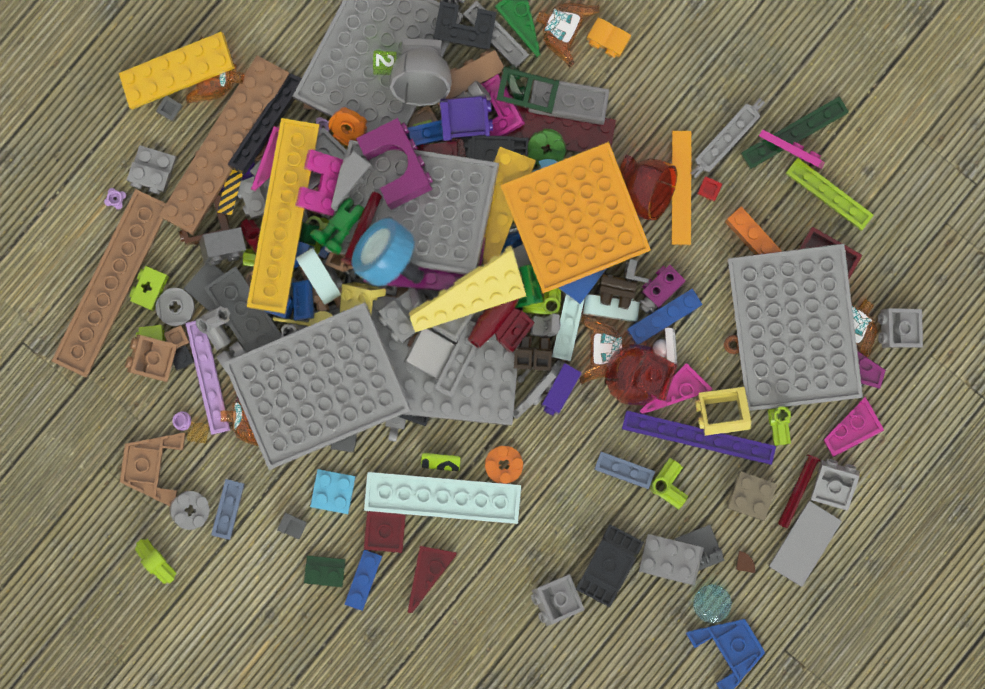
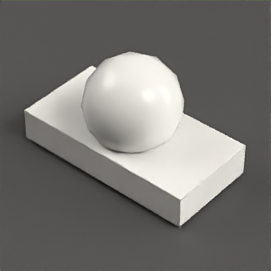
[652,328,677,367]

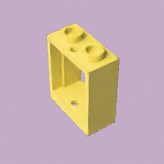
[695,387,751,436]

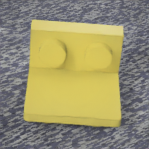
[340,282,386,316]

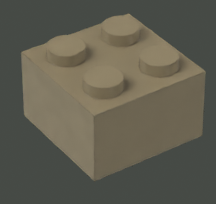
[726,471,778,521]

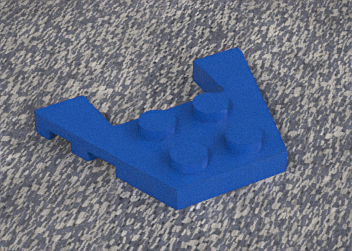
[686,619,765,689]

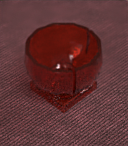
[619,155,678,220]
[605,344,677,406]

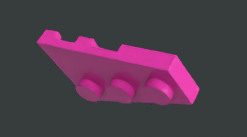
[824,397,884,457]

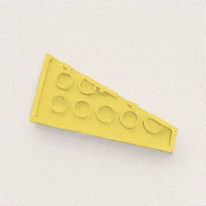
[409,245,526,332]

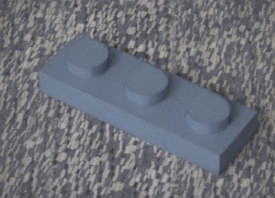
[594,452,655,489]
[211,479,245,540]

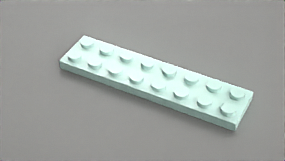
[364,472,521,524]

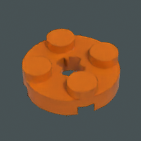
[328,107,367,146]
[485,446,523,484]

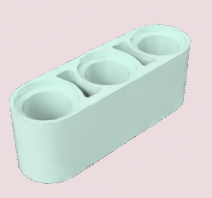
[296,248,341,305]
[583,295,640,322]

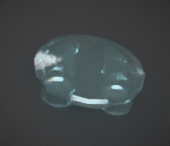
[693,584,732,623]

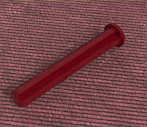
[340,192,382,266]
[778,454,821,528]

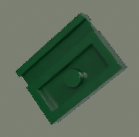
[304,555,346,587]

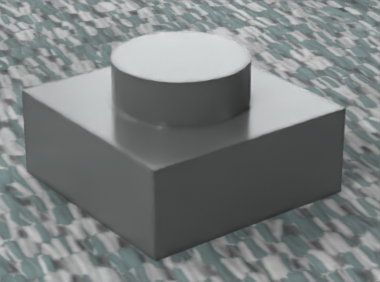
[156,96,183,122]

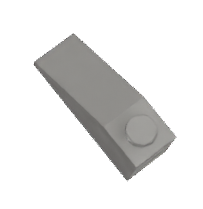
[331,151,375,213]

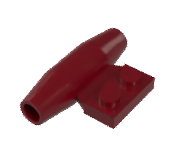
[468,285,535,353]

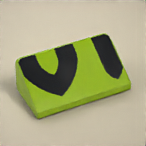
[421,453,461,471]

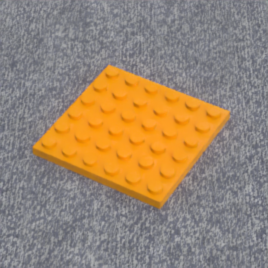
[500,142,651,293]

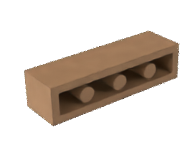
[436,50,504,109]

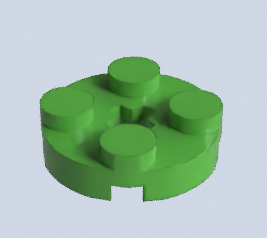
[528,129,566,166]

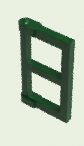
[496,66,559,114]

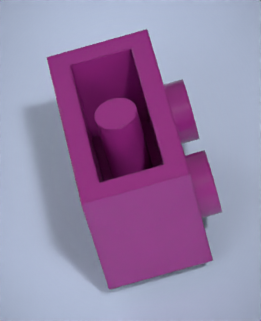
[642,265,686,309]

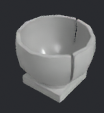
[389,38,452,106]

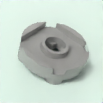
[156,288,195,326]
[170,491,209,530]

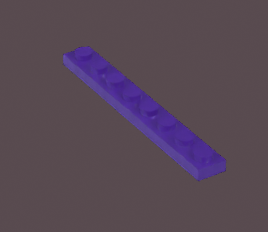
[622,410,776,465]

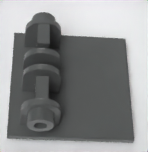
[675,525,725,571]

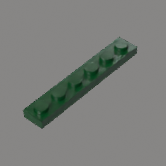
[740,96,849,170]

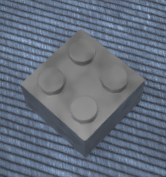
[199,227,246,265]

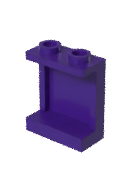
[440,95,493,141]

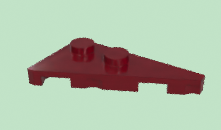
[407,546,456,613]

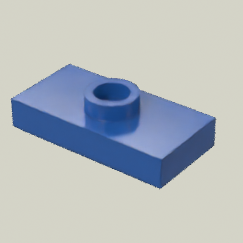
[292,280,314,321]

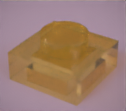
[187,422,209,444]

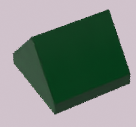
[299,222,320,245]

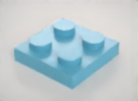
[310,469,356,514]

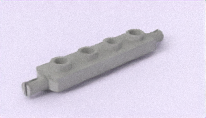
[690,98,765,178]

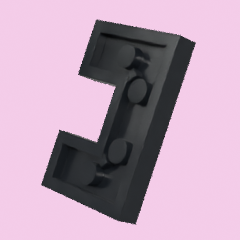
[433,1,497,50]

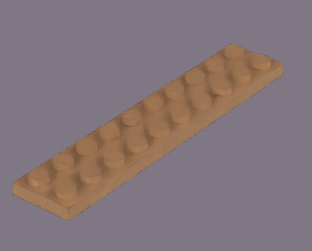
[159,55,290,235]
[52,189,166,378]

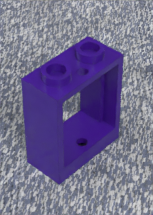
[541,364,582,416]

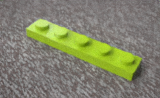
[785,158,874,231]

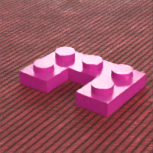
[481,74,525,136]
[295,149,343,216]

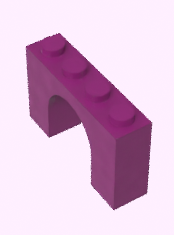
[356,118,433,210]

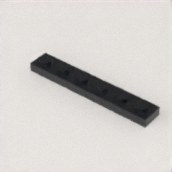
[228,73,302,175]

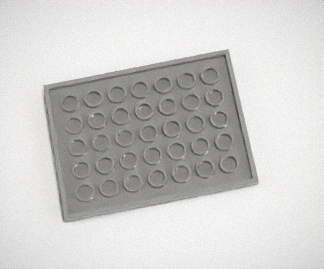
[293,0,464,133]
[325,140,499,275]
[728,244,863,411]
[372,296,519,426]
[224,302,411,470]

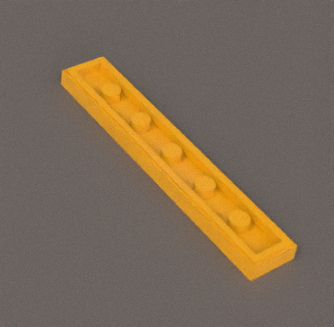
[671,131,691,245]

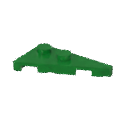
[495,0,541,58]

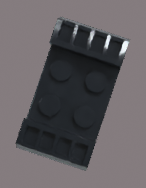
[455,135,528,162]
[576,524,644,607]

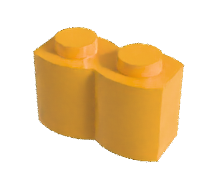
[587,17,631,58]

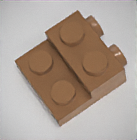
[125,335,177,382]

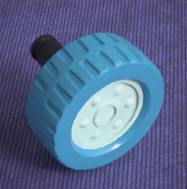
[352,218,424,286]

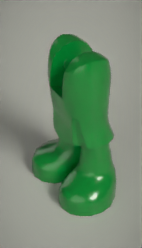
[310,198,364,255]

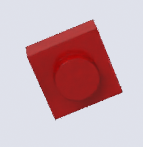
[697,176,722,202]

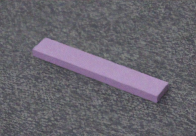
[185,321,231,435]

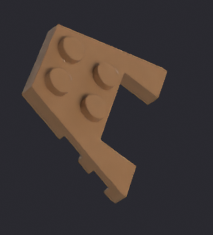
[120,433,186,506]

